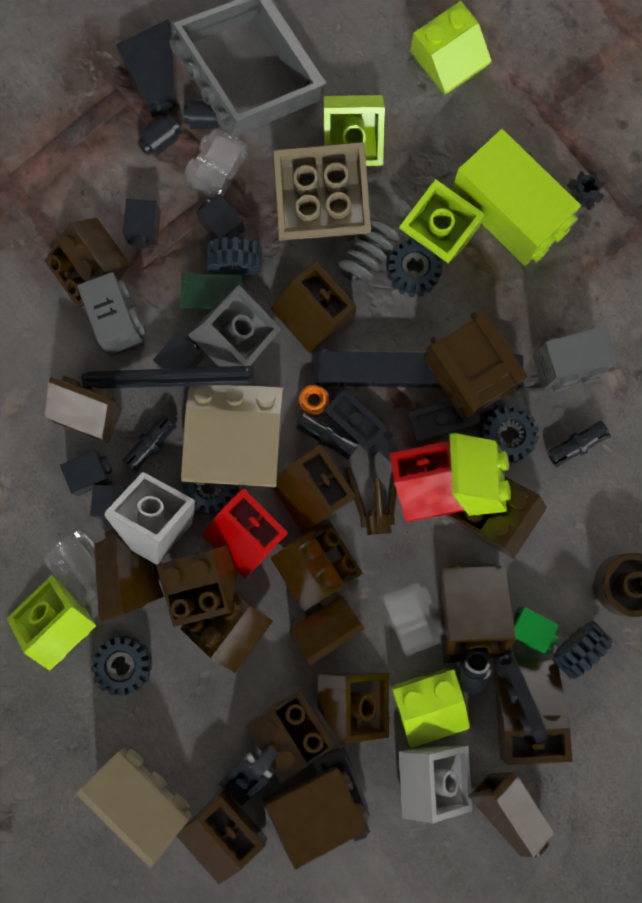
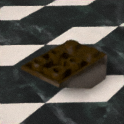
[446,477,547,559]
[494,659,573,765]

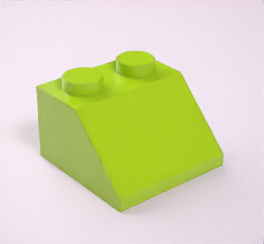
[410,1,491,96]
[324,95,385,166]
[399,179,485,264]
[450,433,511,516]
[6,575,96,671]
[390,667,470,749]

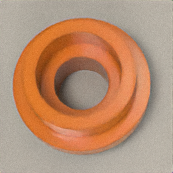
[299,384,329,415]

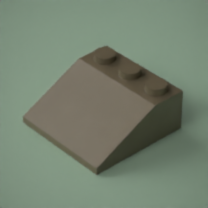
[273,143,371,241]
[181,385,283,487]
[76,747,192,868]

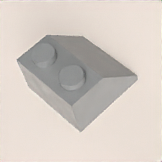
[105,472,195,565]
[399,745,473,823]

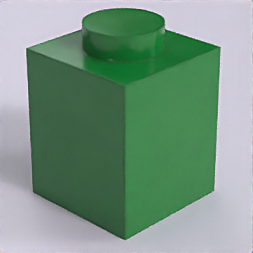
[513,607,559,654]

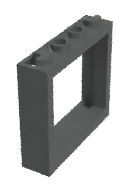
[169,0,326,139]

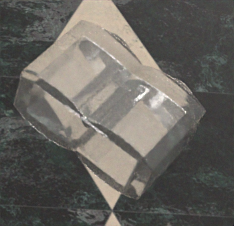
[185,128,248,199]
[381,582,444,657]

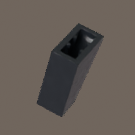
[116,19,178,118]

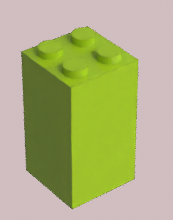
[451,129,581,266]

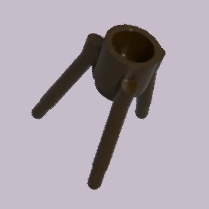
[345,467,397,535]

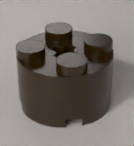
[593,553,642,617]

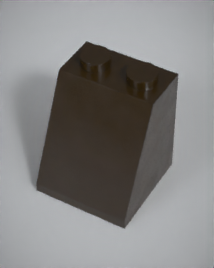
[440,564,516,663]
[262,766,368,870]

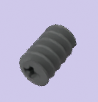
[337,219,400,287]

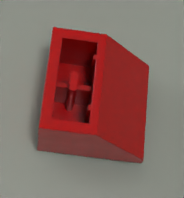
[390,441,465,522]
[202,488,289,579]

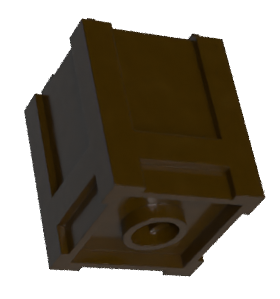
[423,312,528,421]

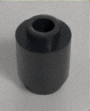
[183,99,221,130]
[137,113,182,157]
[456,650,492,694]

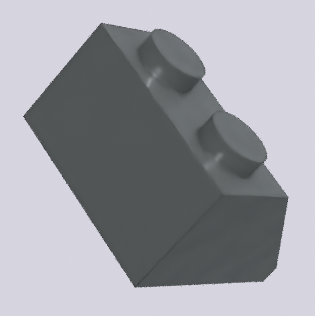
[188,285,281,367]

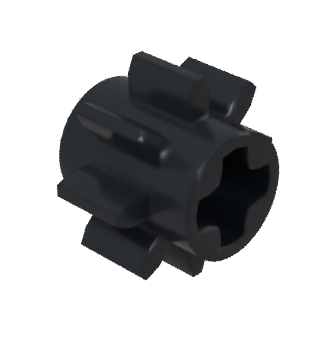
[567,171,605,211]

